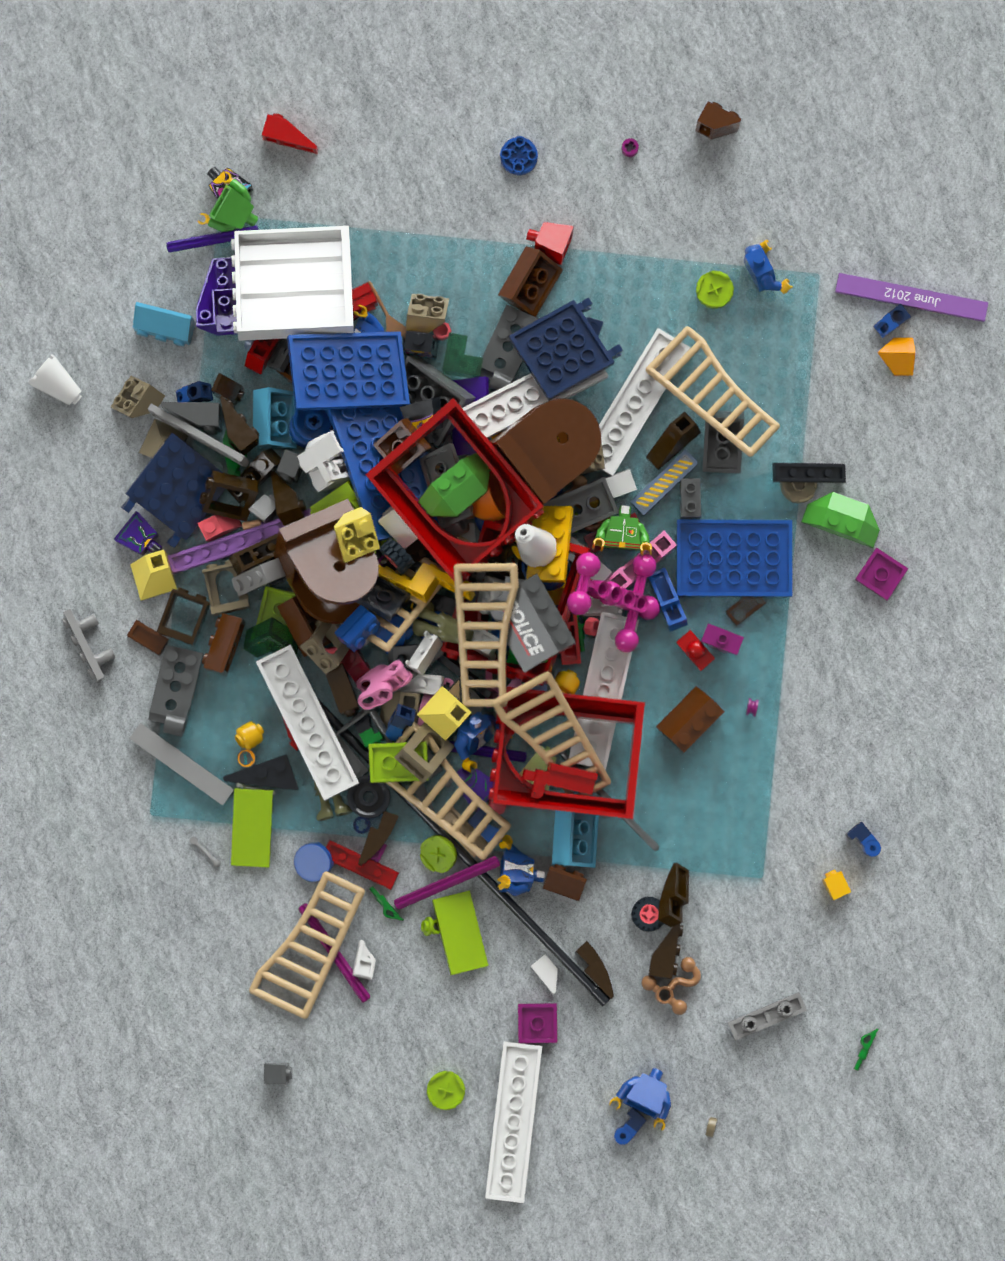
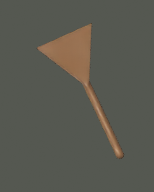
[368,281,406,337]

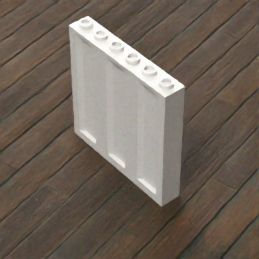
[231,226,354,341]

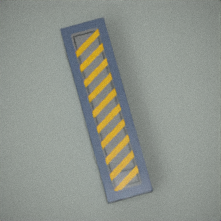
[630,449,699,516]

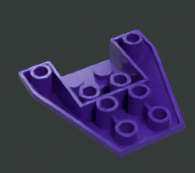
[196,257,238,336]

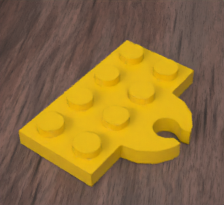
[512,506,573,583]

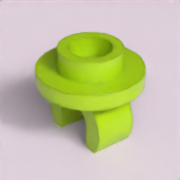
[421,917,440,936]

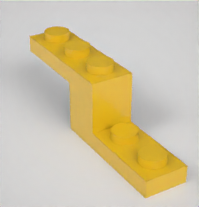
[378,562,475,603]

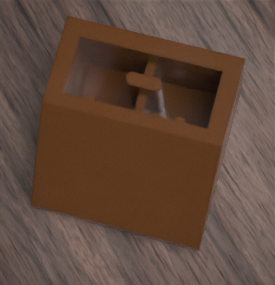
[695,101,741,140]
[542,864,587,901]

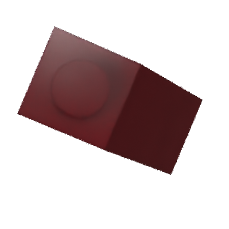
[341,649,371,687]

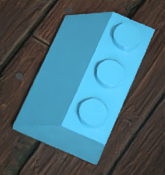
[133,302,196,346]
[253,387,297,449]
[552,810,599,868]

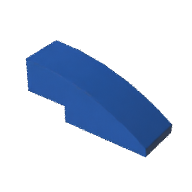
[648,568,688,632]

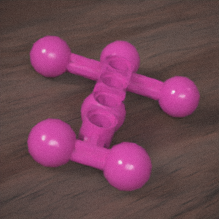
[567,553,660,653]

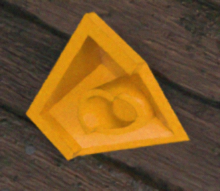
[877,338,915,376]

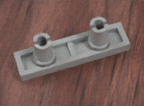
[62,609,116,683]
[727,992,807,1041]

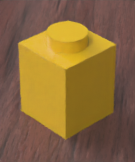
[822,869,851,900]

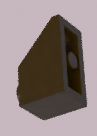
[211,373,245,406]

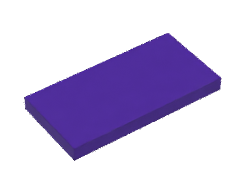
[452,376,490,456]

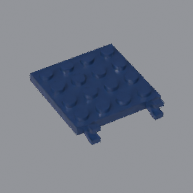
[509,297,623,401]
[121,433,226,548]

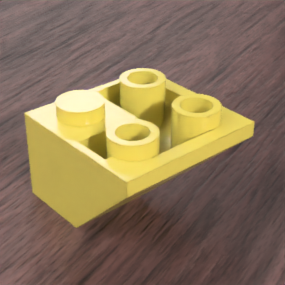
[334,507,380,563]
[130,550,178,601]
[417,686,471,741]

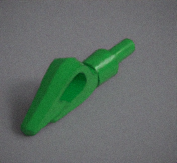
[577,615,587,652]
[369,886,404,921]
[854,1028,879,1071]

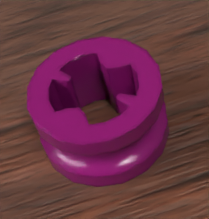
[622,138,639,157]
[746,698,759,717]

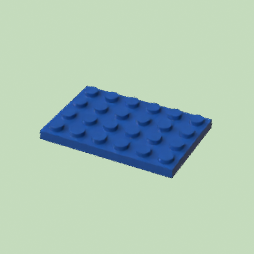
[287,332,410,411]
[677,519,792,597]

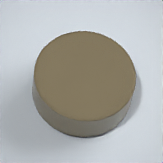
[705,1117,717,1138]

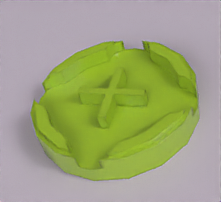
[696,270,734,309]
[420,835,457,873]
[427,1071,465,1110]

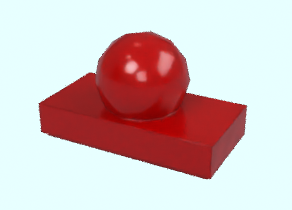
[676,630,715,672]

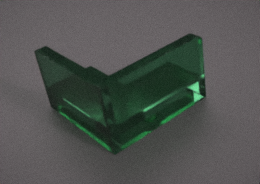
[442,333,483,378]
[243,617,298,658]

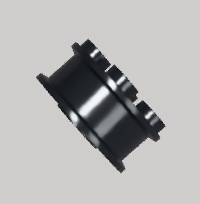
[347,775,391,819]

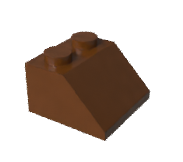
[373,418,432,475]

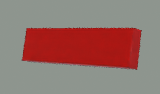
[326,840,399,890]

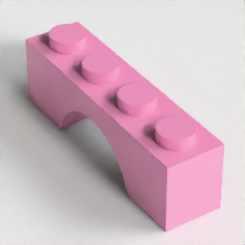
[607,530,677,589]

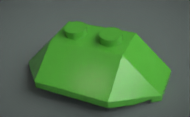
[418,453,490,517]
[801,492,880,548]

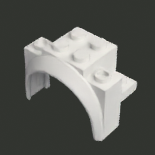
[297,431,350,492]

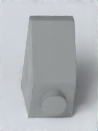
[249,494,277,523]

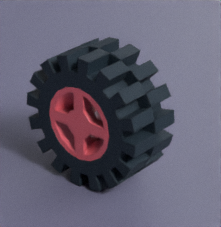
[379,538,414,574]
[631,897,664,932]

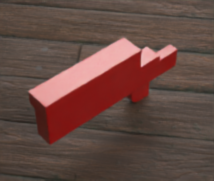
[522,762,598,798]

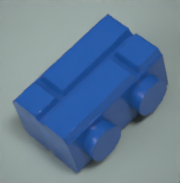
[334,605,380,652]

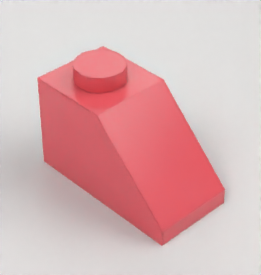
[198,515,242,542]

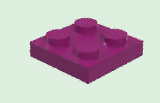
[855,547,909,601]
[518,1003,557,1043]

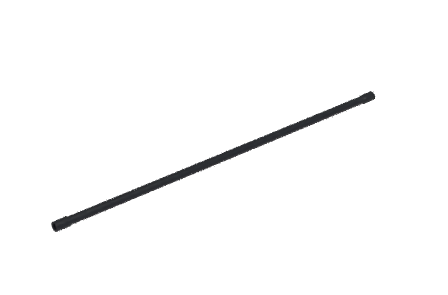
[273,652,611,1007]

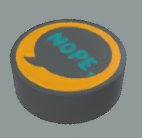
[237,749,257,768]

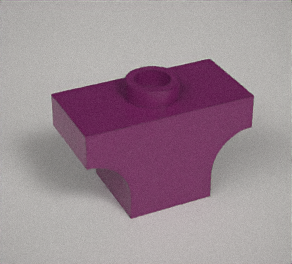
[701,623,744,656]

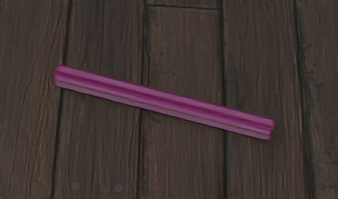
[394,856,500,910]
[298,903,370,1003]

